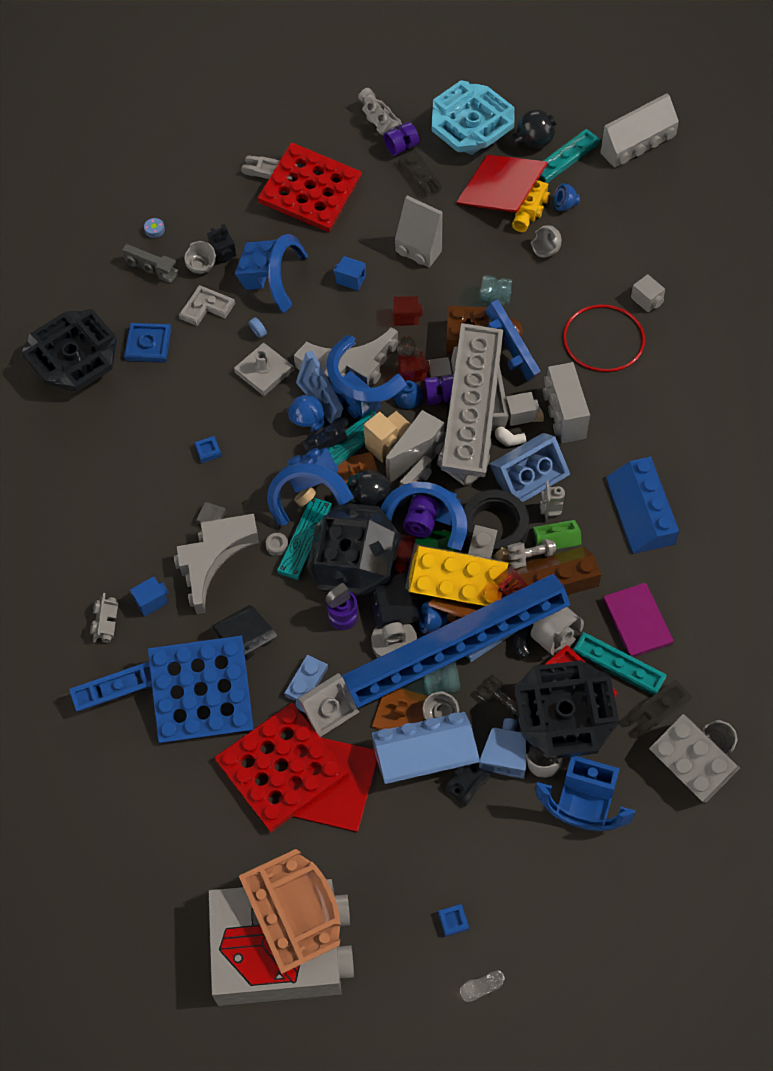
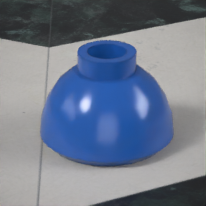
[553,183,580,211]
[394,380,423,409]
[418,602,447,634]

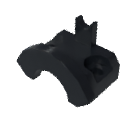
[446,763,492,807]

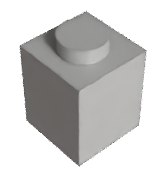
[631,274,665,312]
[506,392,539,426]

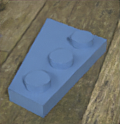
[296,350,343,424]

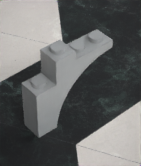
[294,328,399,387]
[174,514,259,614]

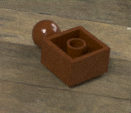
[446,306,523,355]

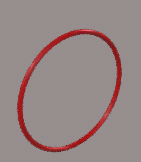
[563,305,645,372]

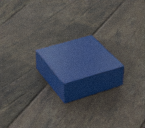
[194,436,222,463]
[438,904,469,937]

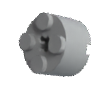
[531,607,584,655]

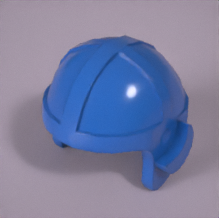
[288,395,325,434]

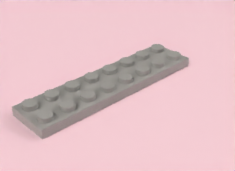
[441,323,503,477]

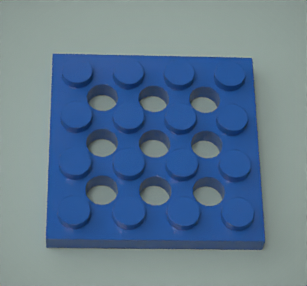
[148,636,254,743]

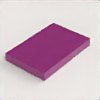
[603,583,674,658]

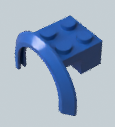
[235,234,308,313]
[327,335,407,420]
[267,447,354,526]
[381,482,467,550]
[535,756,635,831]

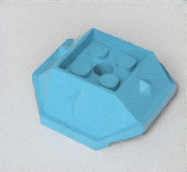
[432,80,514,155]

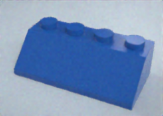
[606,457,679,554]

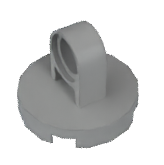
[371,622,417,658]

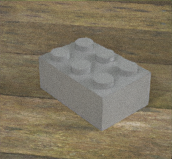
[543,362,590,443]
[649,714,740,803]

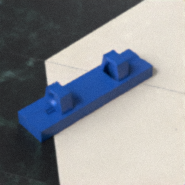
[485,299,541,382]
[69,662,152,712]

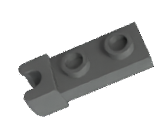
[122,244,178,283]

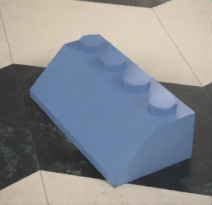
[372,712,480,784]

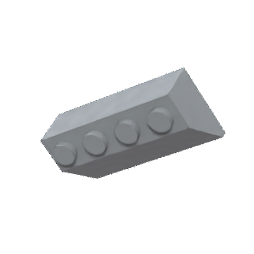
[601,93,679,168]

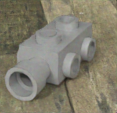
[358,88,402,135]

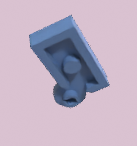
[285,655,328,714]

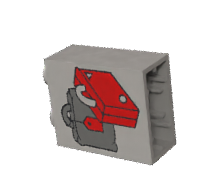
[209,879,354,1006]

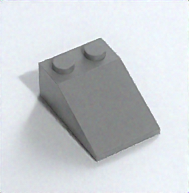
[395,196,443,268]
[386,410,446,482]

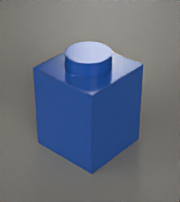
[334,256,366,291]
[130,577,169,617]

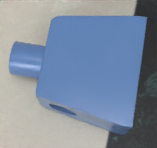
[479,718,526,779]

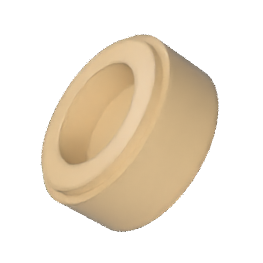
[294,487,316,506]

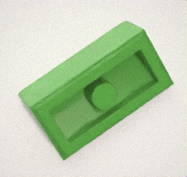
[532,520,581,549]

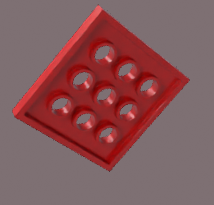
[258,142,362,233]
[214,703,349,833]

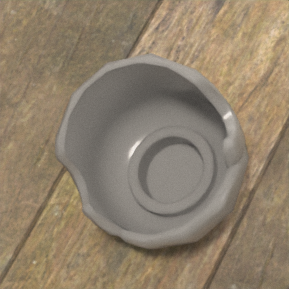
[531,225,562,258]
[184,241,216,274]
[422,691,460,720]
[701,720,737,755]
[526,745,563,778]

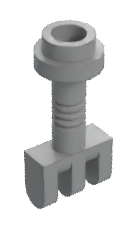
[507,539,556,569]

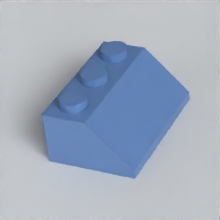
[489,433,571,502]

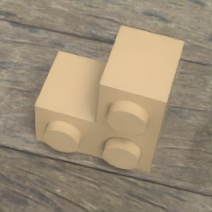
[364,411,411,463]

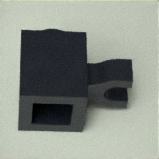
[207,224,237,263]

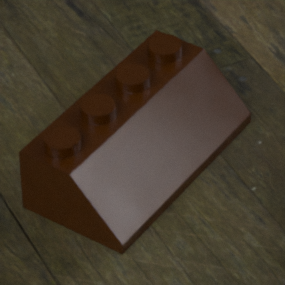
[502,546,601,596]

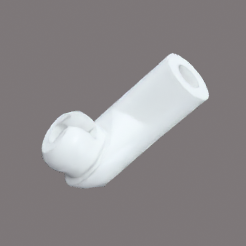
[495,427,526,447]

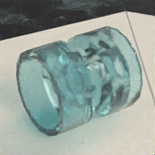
[480,275,513,306]
[423,662,460,697]

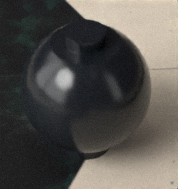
[513,109,557,149]
[347,470,391,508]

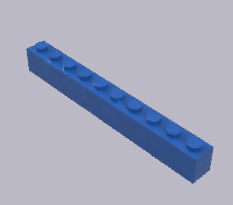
[342,574,570,708]

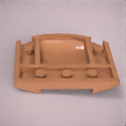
[239,849,341,974]

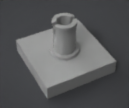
[234,343,294,396]
[298,673,359,737]

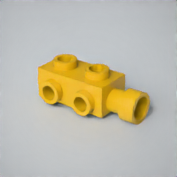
[512,180,550,232]

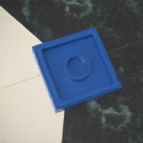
[124,323,172,362]

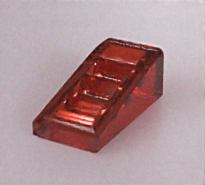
[493,566,528,596]

